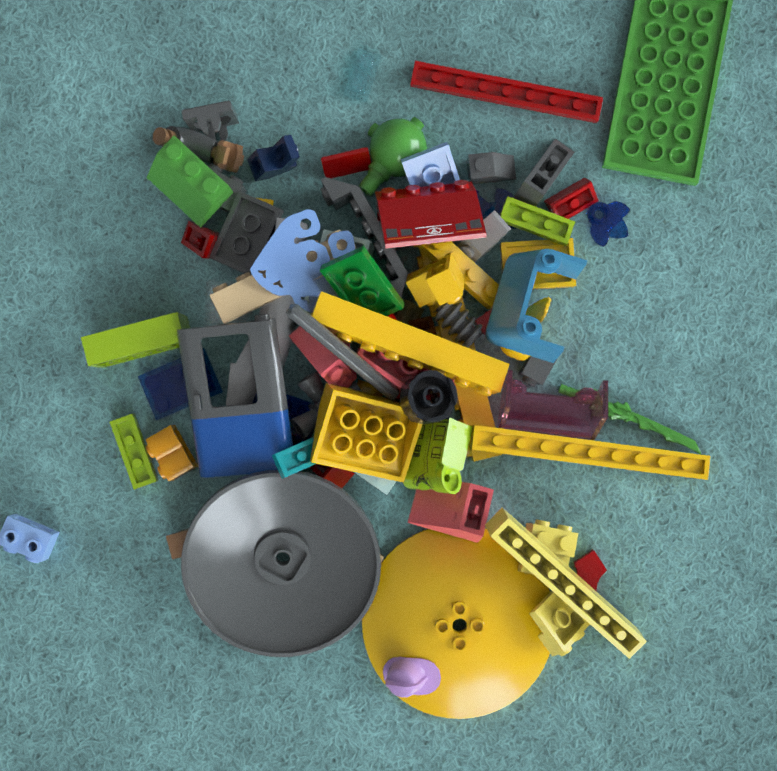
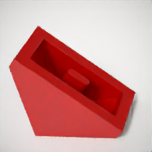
[181,220,220,259]

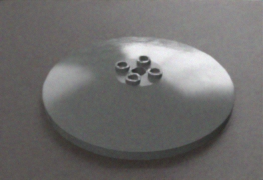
[181,470,381,657]

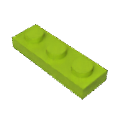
[500,196,575,246]
[110,413,159,490]

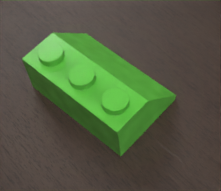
[146,135,234,227]

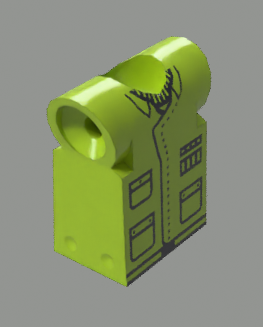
[403,418,473,494]

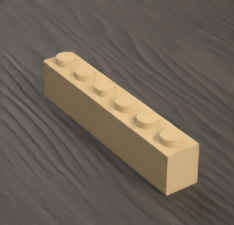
[210,230,357,324]

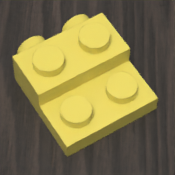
[518,520,578,574]
[529,590,590,656]

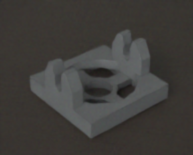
[182,100,239,141]

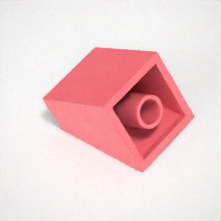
[289,326,357,388]

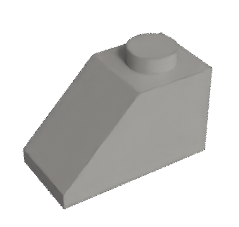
[457,211,511,262]

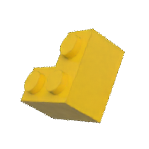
[405,253,465,307]

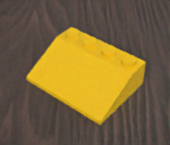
[310,383,422,483]

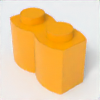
[145,425,198,482]

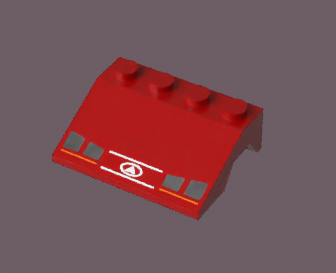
[375,180,486,249]

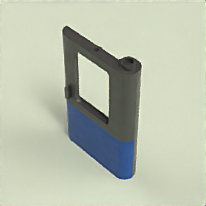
[177,314,293,478]

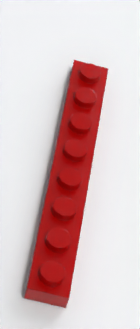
[410,60,603,123]

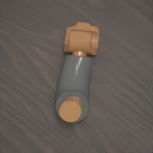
[153,126,244,173]

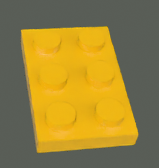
[500,238,576,290]

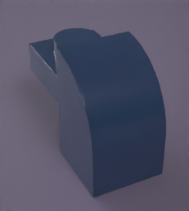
[247,135,300,182]

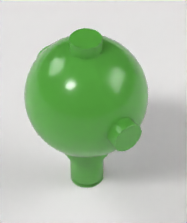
[358,117,427,197]

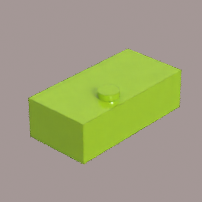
[81,312,190,368]

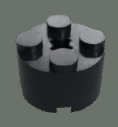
[400,370,458,424]

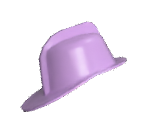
[383,657,441,697]

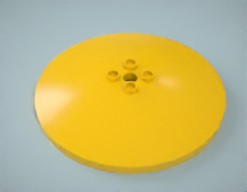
[362,528,550,719]

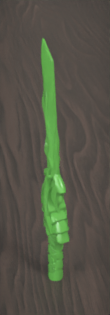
[558,384,701,455]

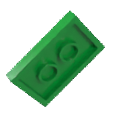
[320,245,404,316]

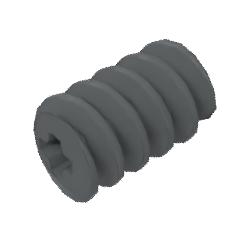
[433,302,485,348]

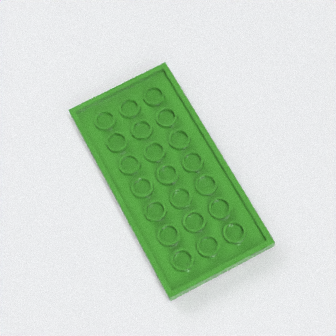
[602,0,733,186]

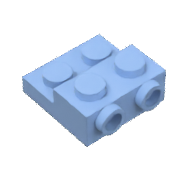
[401,142,460,187]

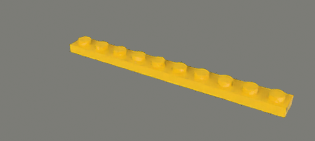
[470,425,710,480]

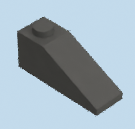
[513,139,575,207]

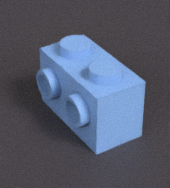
[0,514,60,563]

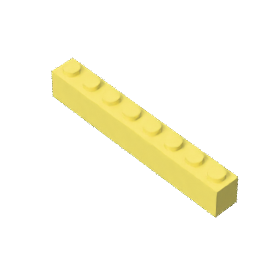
[485,507,647,659]

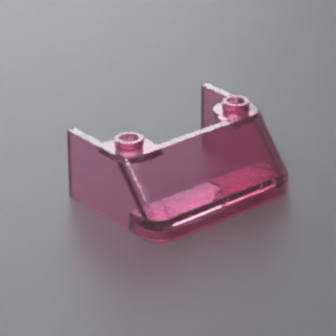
[497,370,608,441]

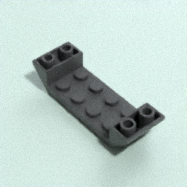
[320,177,408,314]

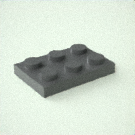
[209,191,284,275]

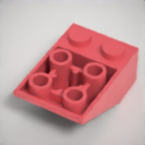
[408,482,494,543]

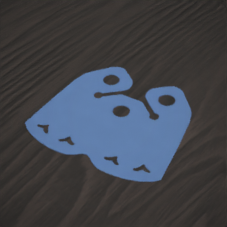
[250,209,355,313]

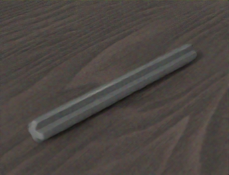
[286,303,400,400]

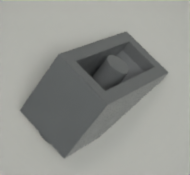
[466,152,516,184]

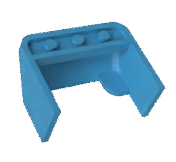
[485,249,587,363]

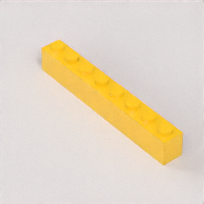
[311,291,510,396]

